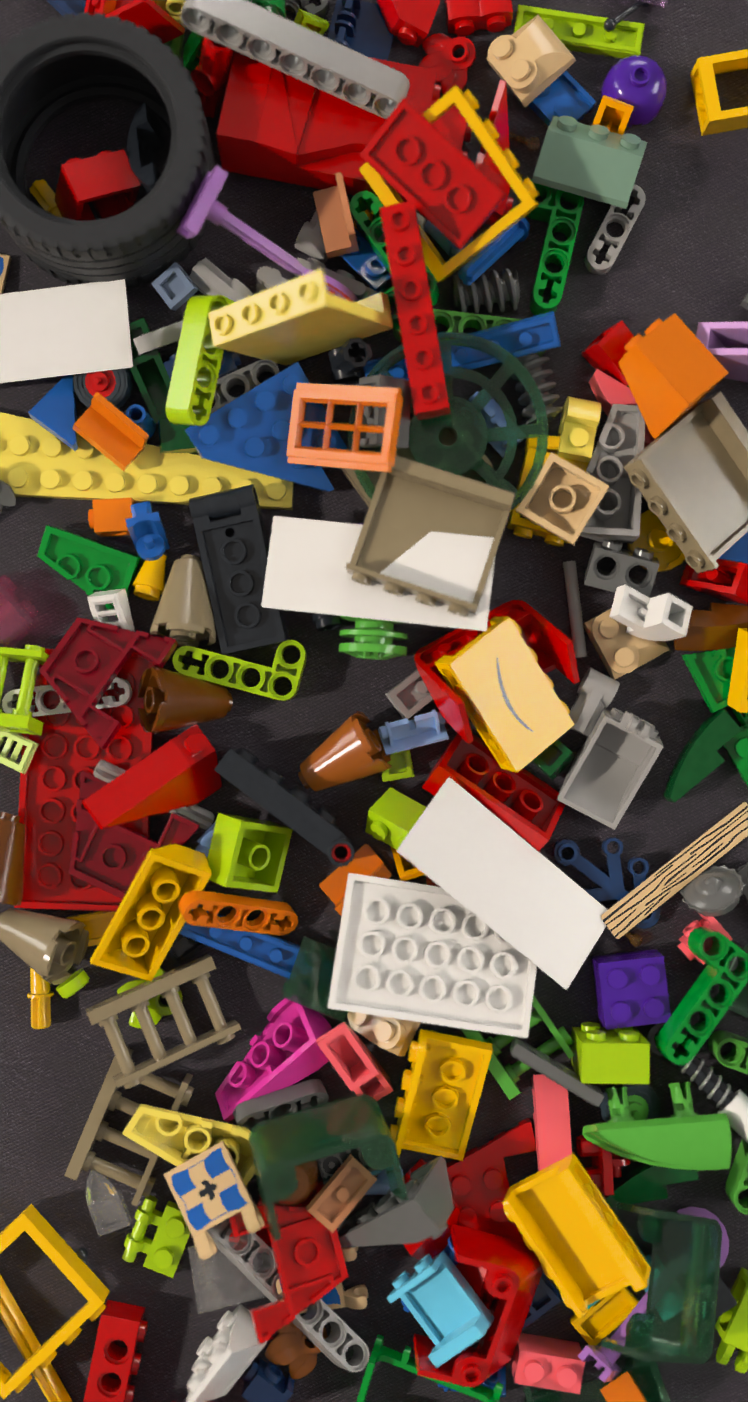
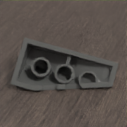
[337,1156,454,1248]

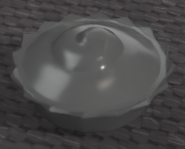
[680,865,745,917]

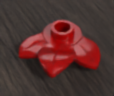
[418,33,476,96]

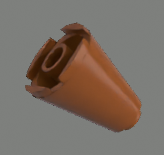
[298,711,392,792]

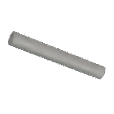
[563,561,587,658]

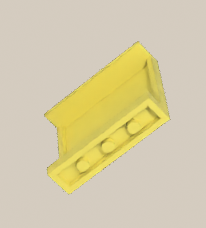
[208,269,393,366]

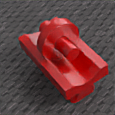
[576,1135,631,1196]

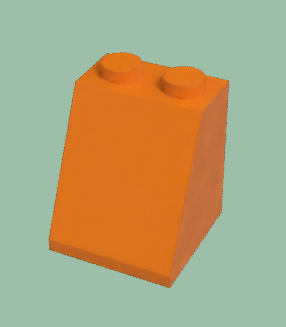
[618,313,729,439]

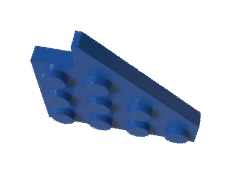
[185,362,347,492]

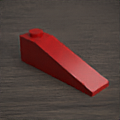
[475,80,514,226]
[81,724,222,830]

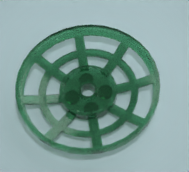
[348,332,548,512]

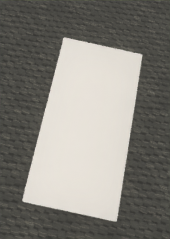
[0,279,133,383]
[261,516,495,631]
[397,777,607,990]

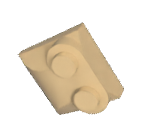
[486,15,576,107]
[516,452,610,545]
[583,608,670,680]
[347,1011,421,1056]

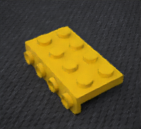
[387,1029,493,1161]

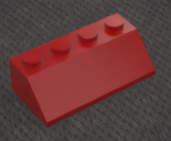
[422,733,566,852]

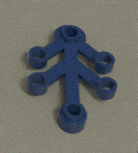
[552,837,660,929]

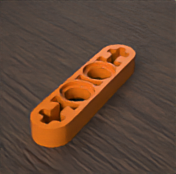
[178,890,298,936]

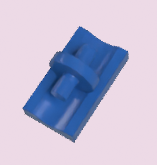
[125,501,170,561]

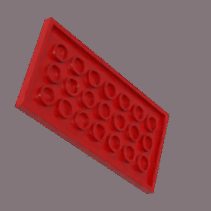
[14,649,157,912]

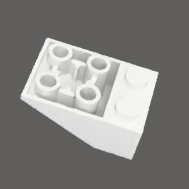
[186,1303,268,1402]

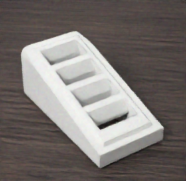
[87,588,135,632]

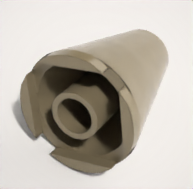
[150,554,216,647]
[0,908,89,985]

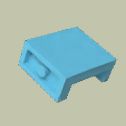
[387,1250,495,1368]

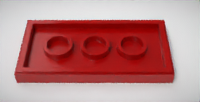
[360,97,507,250]

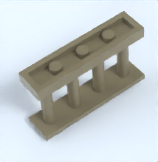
[85,954,241,1089]
[64,1048,194,1206]

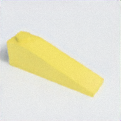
[122,1104,272,1186]

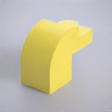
[557,396,601,463]

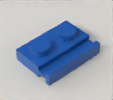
[528,71,596,126]

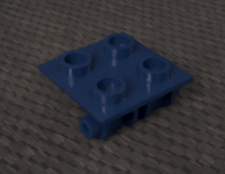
[327,0,394,61]

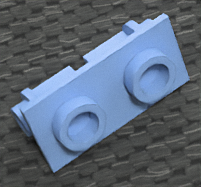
[378,709,449,755]

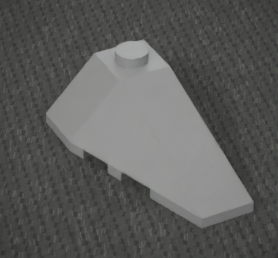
[580,404,645,544]

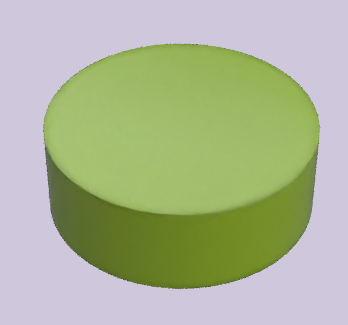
[56,968,90,999]

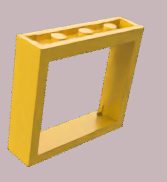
[359,86,539,282]
[0,1204,110,1399]

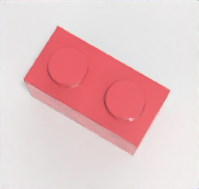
[510,1333,585,1394]

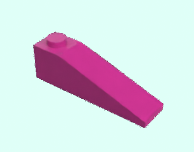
[215,989,332,1122]

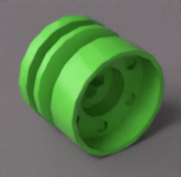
[339,616,408,660]

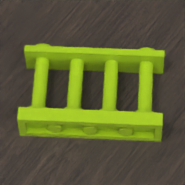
[0,645,50,736]

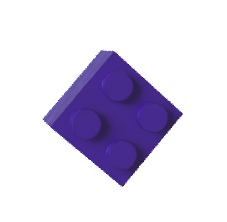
[591,949,671,1030]

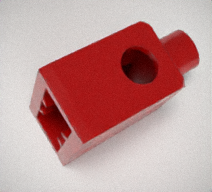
[580,320,635,386]

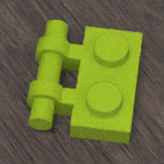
[122,1195,190,1278]

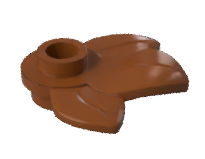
[265,1322,328,1379]

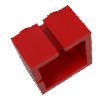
[54,149,141,221]

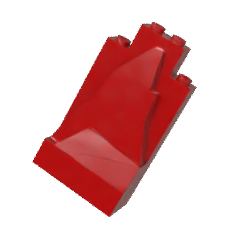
[216,51,472,202]

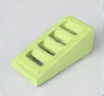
[0,731,39,774]

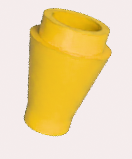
[132,554,167,601]

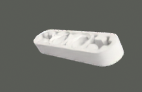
[2,677,132,717]

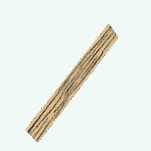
[601,802,748,939]

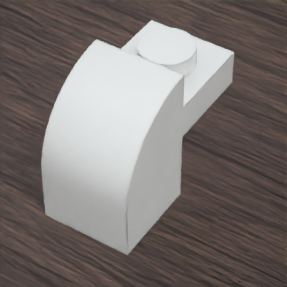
[610,584,693,641]

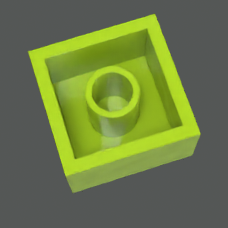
[207,813,293,893]
[571,1022,650,1084]

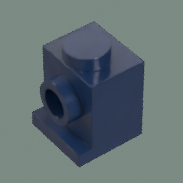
[241,1358,295,1402]

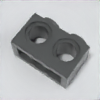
[584,539,660,597]

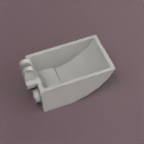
[557,708,664,830]

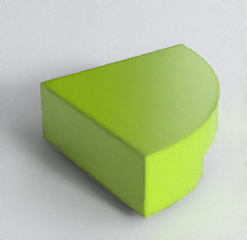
[294,9,330,36]
[382,749,414,782]

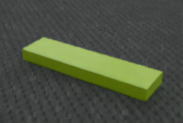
[514,4,645,58]

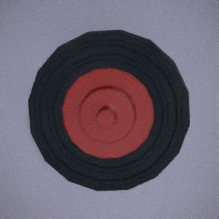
[73,368,133,408]

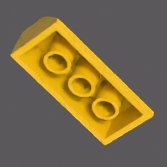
[90,843,212,982]

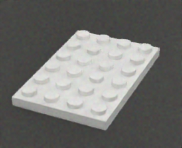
[327,873,537,1038]

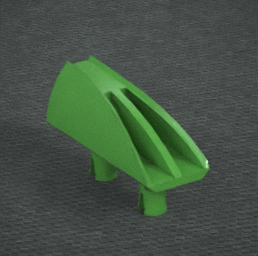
[582,1082,731,1171]

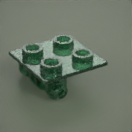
[282,936,347,1022]

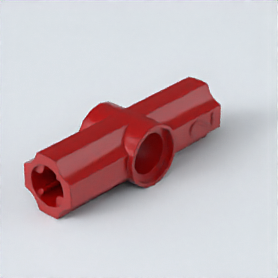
[191,37,234,118]

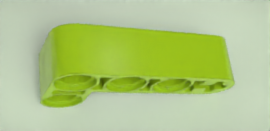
[166,295,235,426]
[173,640,307,701]

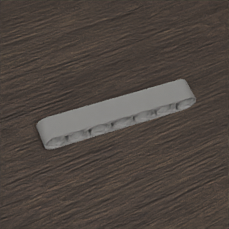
[180,0,410,119]
[207,1219,370,1372]

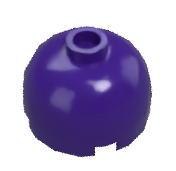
[601,55,667,127]

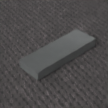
[509,1037,605,1107]

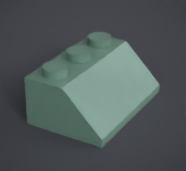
[532,116,648,209]

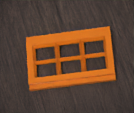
[286,383,403,473]

